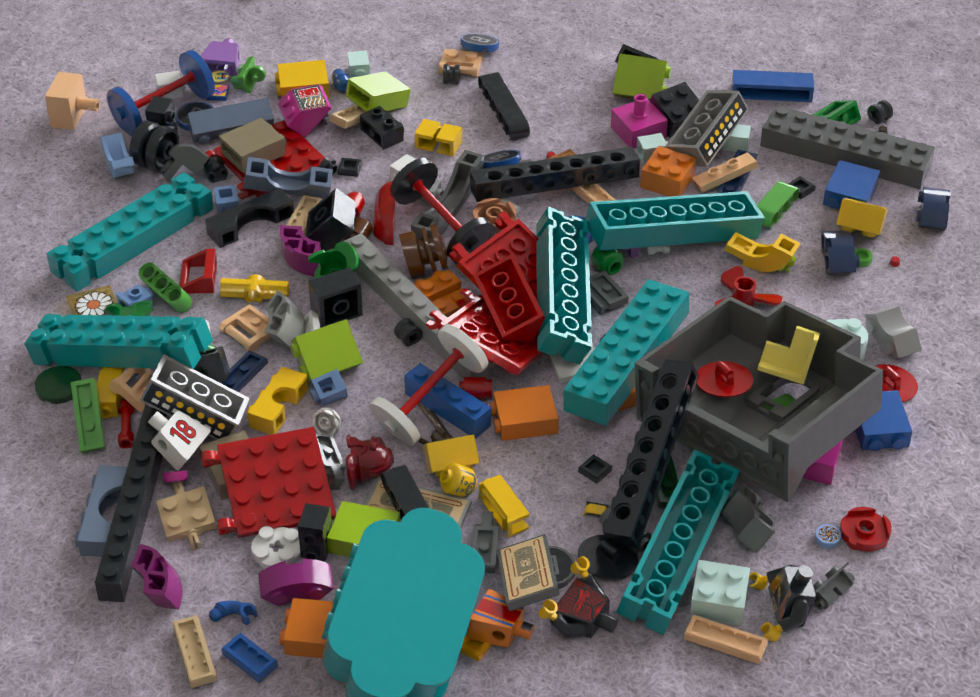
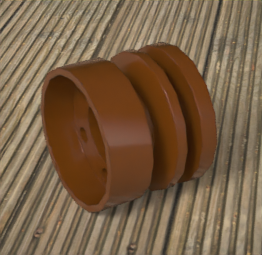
[399,224,448,279]

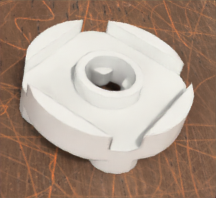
[251,526,301,569]

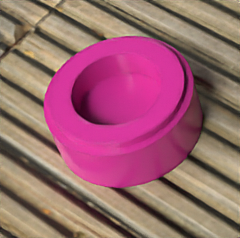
[163,470,188,482]

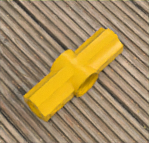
[220,274,290,303]

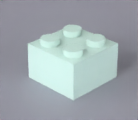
[690,560,750,626]

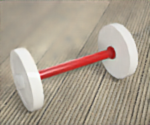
[369,324,488,446]

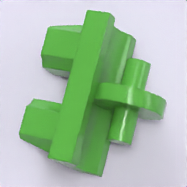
[231,56,266,93]

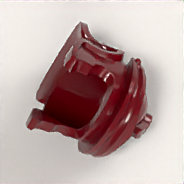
[346,434,394,491]

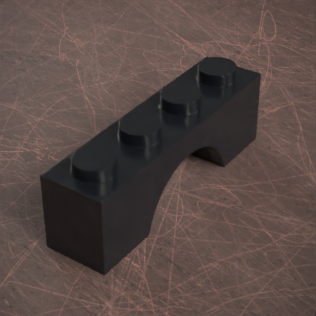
[205,188,294,248]

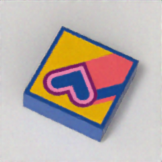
[206,84,229,101]

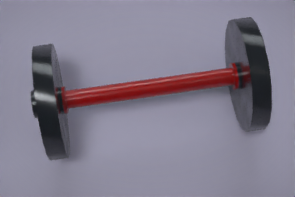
[390,157,495,264]

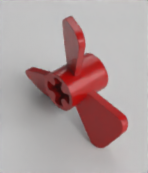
[715,266,783,307]

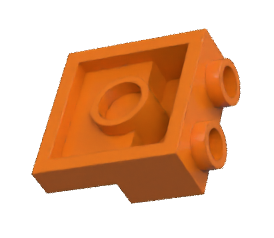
[414,269,466,318]

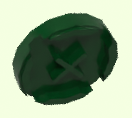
[34,366,82,404]

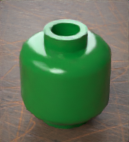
[591,246,624,275]

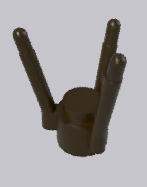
[417,402,454,445]

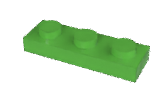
[71,378,106,453]

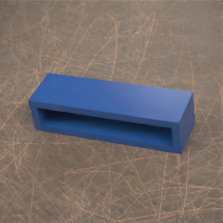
[732,70,814,102]
[404,363,491,439]

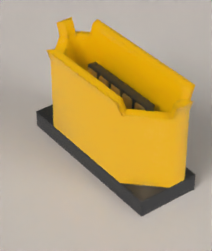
[583,501,610,516]

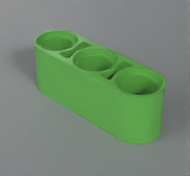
[757,181,800,229]
[138,262,193,313]

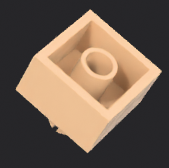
[45,72,100,130]

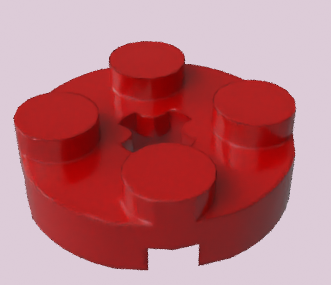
[840,507,892,552]

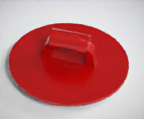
[697,361,753,397]
[875,364,918,402]

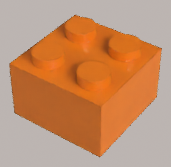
[640,146,697,197]

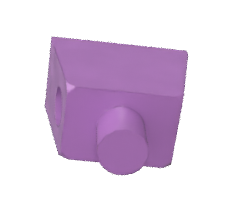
[200,38,240,76]

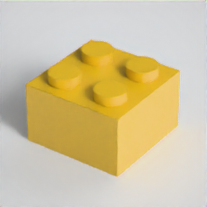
[836,198,888,238]

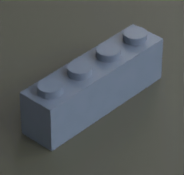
[188,97,274,144]

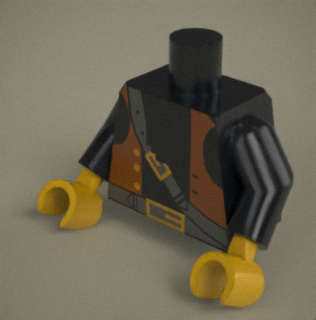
[749,565,816,642]

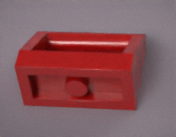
[179,248,217,294]

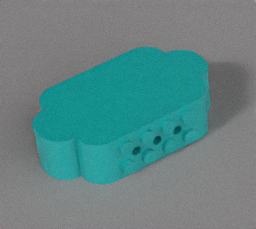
[322,508,485,697]

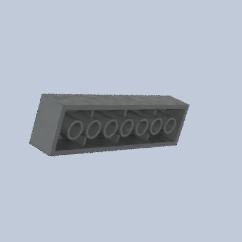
[760,105,935,189]

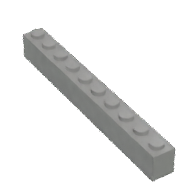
[344,233,489,380]

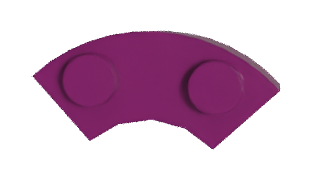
[280,225,321,276]
[131,544,183,610]
[258,559,334,606]

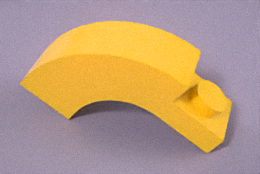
[724,232,801,272]

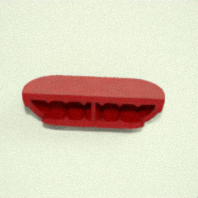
[373,181,397,245]

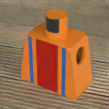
[467,589,535,647]

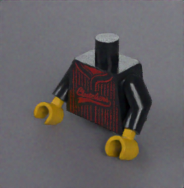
[539,556,618,638]

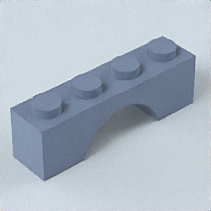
[243,157,333,199]
[75,465,127,557]

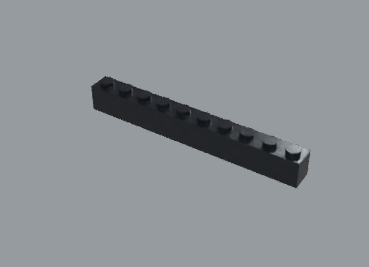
[95,404,171,602]

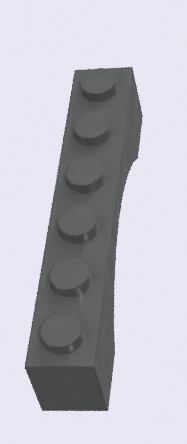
[411,150,484,239]

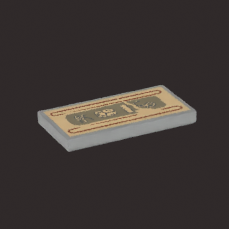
[365,477,472,529]

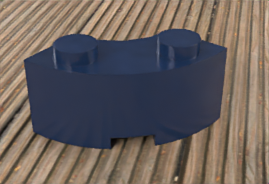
[916,187,950,230]
[821,231,860,273]

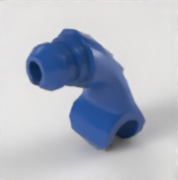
[209,601,258,625]

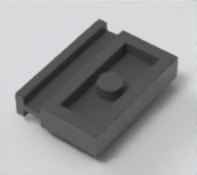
[590,270,629,314]

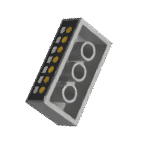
[665,90,749,166]
[140,354,249,440]

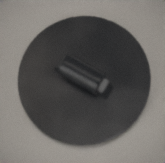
[578,535,638,580]

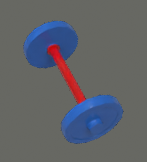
[106,50,215,136]

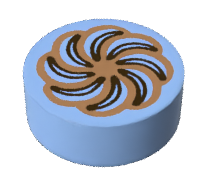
[815,524,841,549]

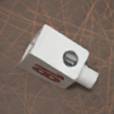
[148,411,211,471]

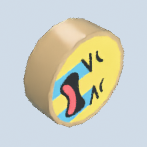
[212,70,230,84]

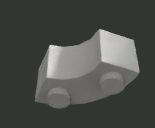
[264,291,305,349]
[865,306,922,358]

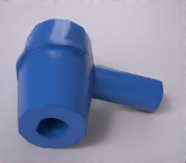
[332,68,350,93]

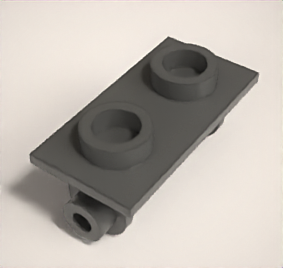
[813,562,855,610]

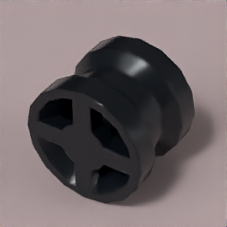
[443,64,460,84]
[867,100,893,124]
[203,157,228,183]
[394,318,423,347]

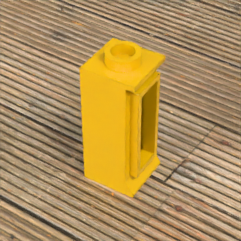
[97,367,124,419]
[479,475,530,538]

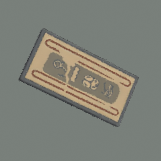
[497,534,560,611]

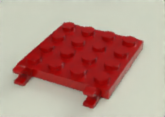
[205,120,325,200]
[449,211,539,300]
[425,289,544,376]
[201,427,337,538]

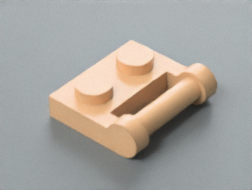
[438,49,483,77]
[219,304,271,352]
[109,368,154,413]

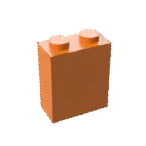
[489,385,559,441]
[280,598,333,658]

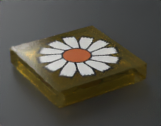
[66,285,117,315]

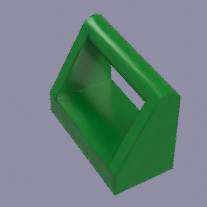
[812,100,861,125]

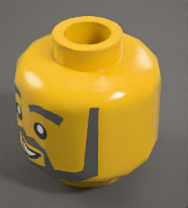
[440,463,477,498]

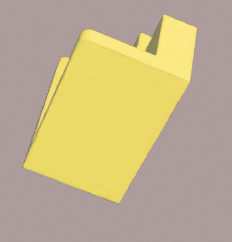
[757,326,820,385]

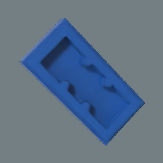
[221,633,278,683]

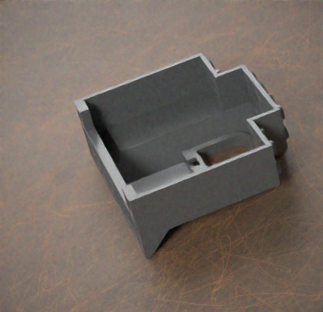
[634,296,883,502]

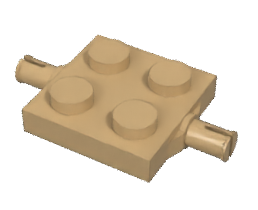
[156,481,217,550]

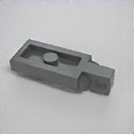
[316,433,346,490]
[471,511,499,573]

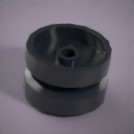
[129,120,179,172]

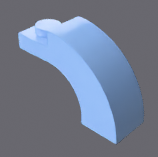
[99,132,134,178]

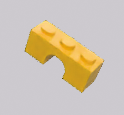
[246,366,308,435]

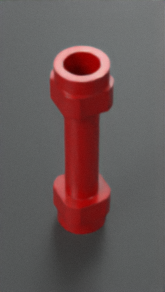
[117,398,135,449]

